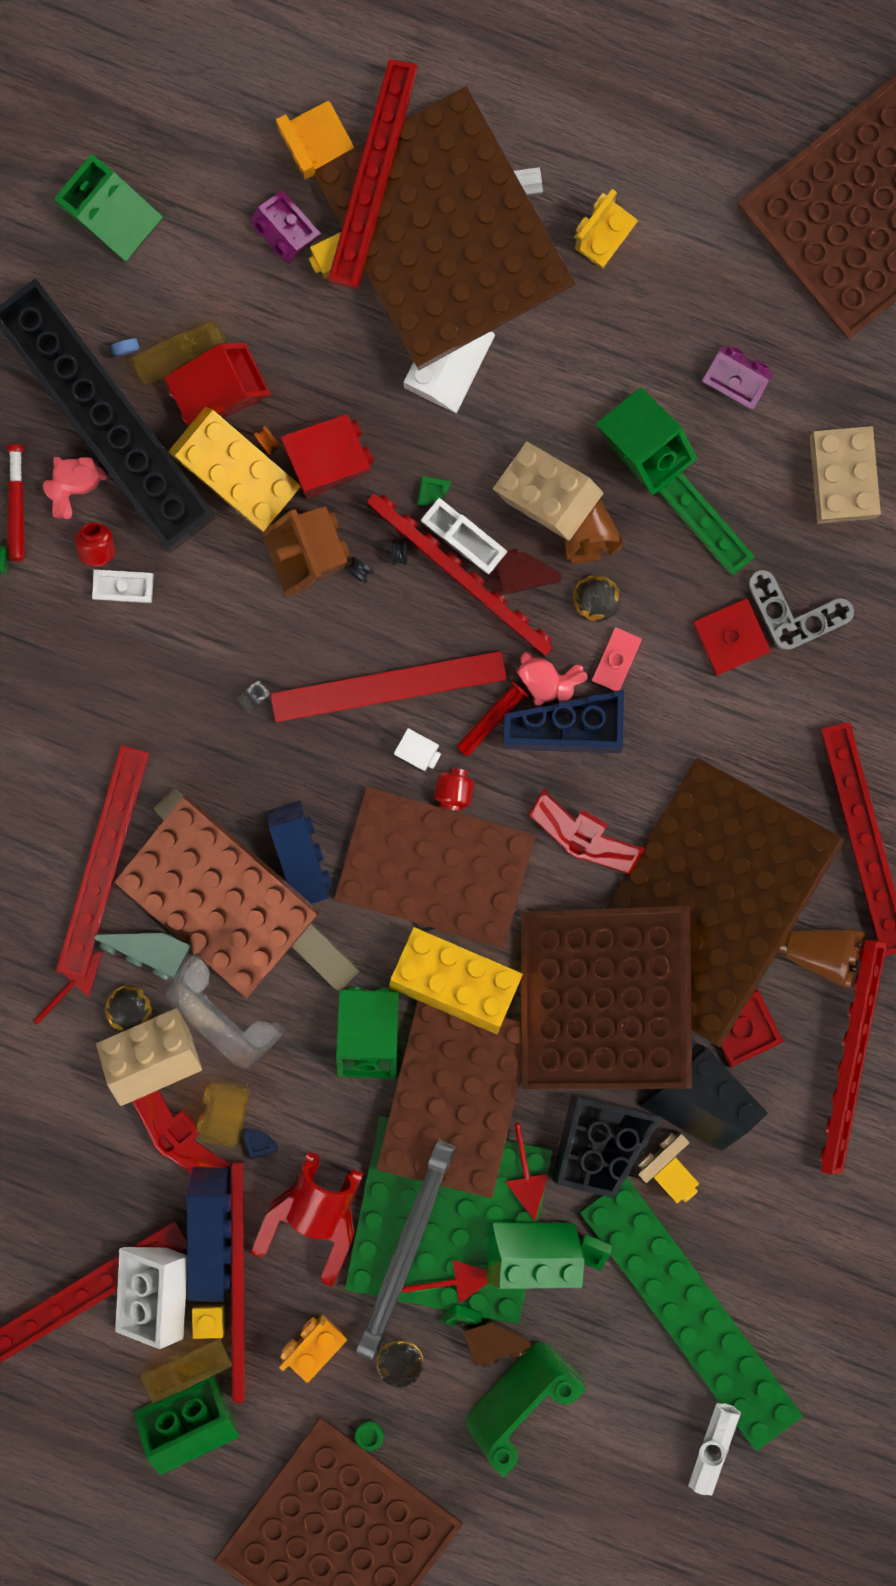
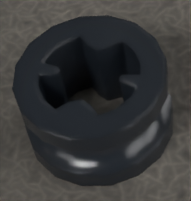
[392,539,407,565]
[345,556,374,584]

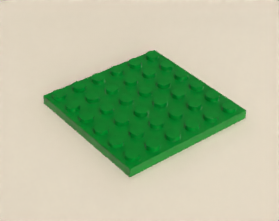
[345,1115,553,1324]

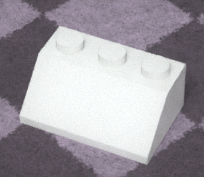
[404,332,495,414]
[115,1247,188,1349]

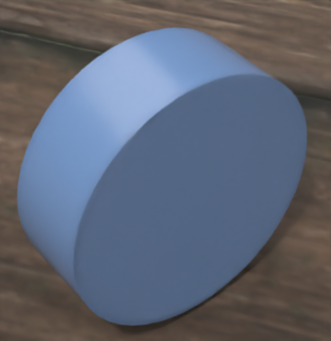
[109,338,140,357]

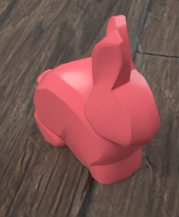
[42,457,108,519]
[516,651,588,708]

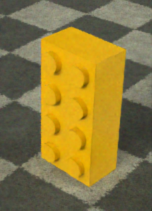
[168,407,301,532]
[389,927,523,1035]

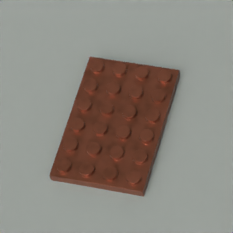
[334,786,536,948]
[114,795,320,999]
[376,1001,522,1198]

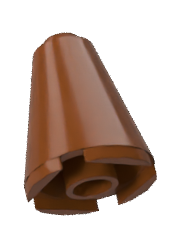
[565,499,624,564]

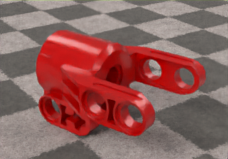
[250,1151,363,1287]

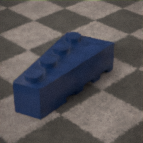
[503,689,624,754]
[187,1167,231,1302]

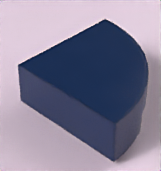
[241,1129,279,1160]

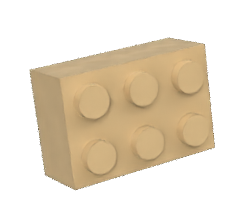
[809,426,881,524]
[493,441,603,541]
[96,1008,202,1106]

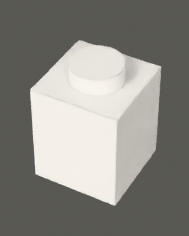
[394,728,441,772]

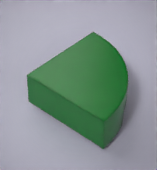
[417,476,451,507]
[0,545,8,575]
[441,1304,482,1326]

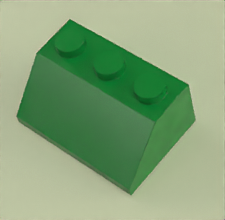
[486,1222,584,1289]
[133,1373,240,1476]

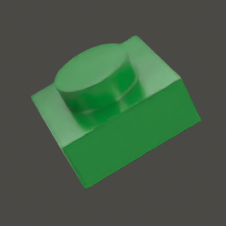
[580,1234,613,1271]

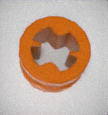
[253,426,281,455]

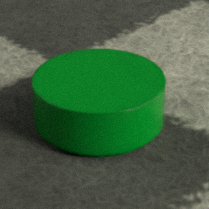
[354,1420,384,1452]

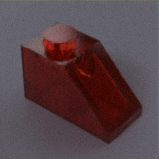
[496,549,561,596]

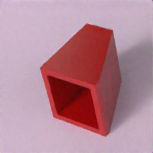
[164,343,271,427]
[281,414,374,499]

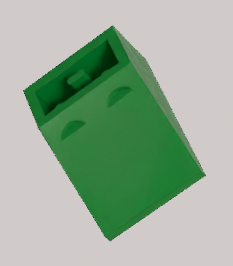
[54,153,163,262]

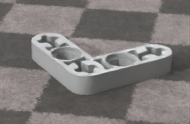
[748,570,854,651]

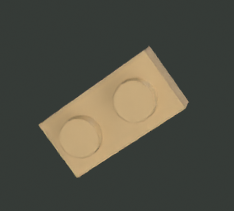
[636,1131,690,1183]

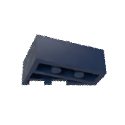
[267,800,333,904]

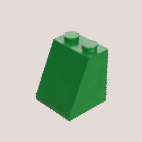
[596,387,697,496]
[336,987,399,1079]

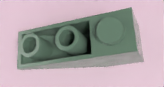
[94,932,191,980]

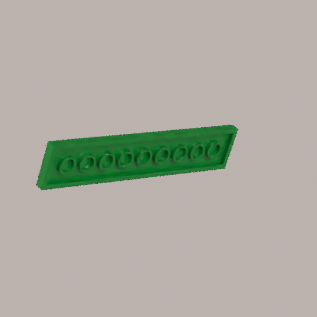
[580,1177,803,1451]

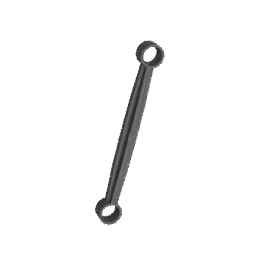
[356,1139,456,1361]

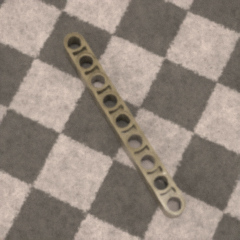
[153,787,360,992]

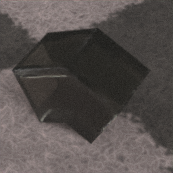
[236,680,270,714]

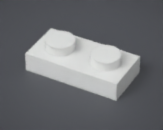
[92,570,154,603]

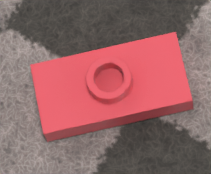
[591,627,642,691]

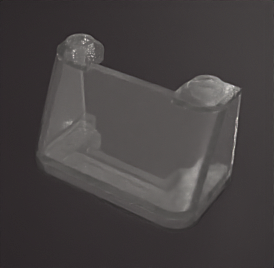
[165,952,286,1069]

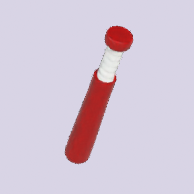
[6,444,25,562]

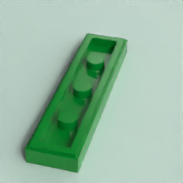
[658,472,755,576]

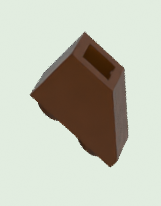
[463,1319,531,1367]

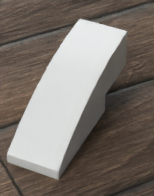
[421,498,508,575]

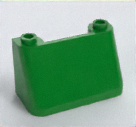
[465,1342,586,1478]

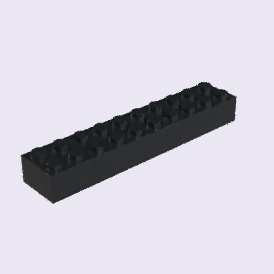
[0,278,217,553]

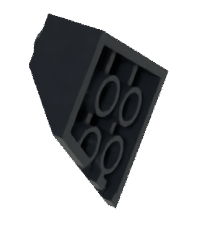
[640,1046,768,1151]
[551,1094,663,1198]

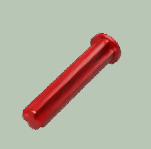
[457,680,529,756]

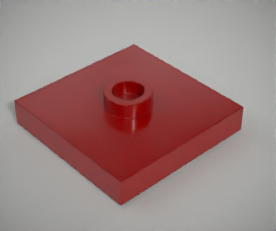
[693,598,771,676]

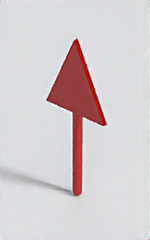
[34,951,103,1024]
[505,1122,549,1221]
[401,1260,488,1304]

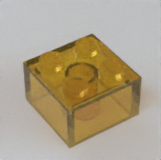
[196,1077,252,1148]

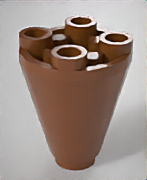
[780,929,865,989]

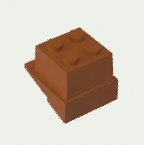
[261,506,350,598]

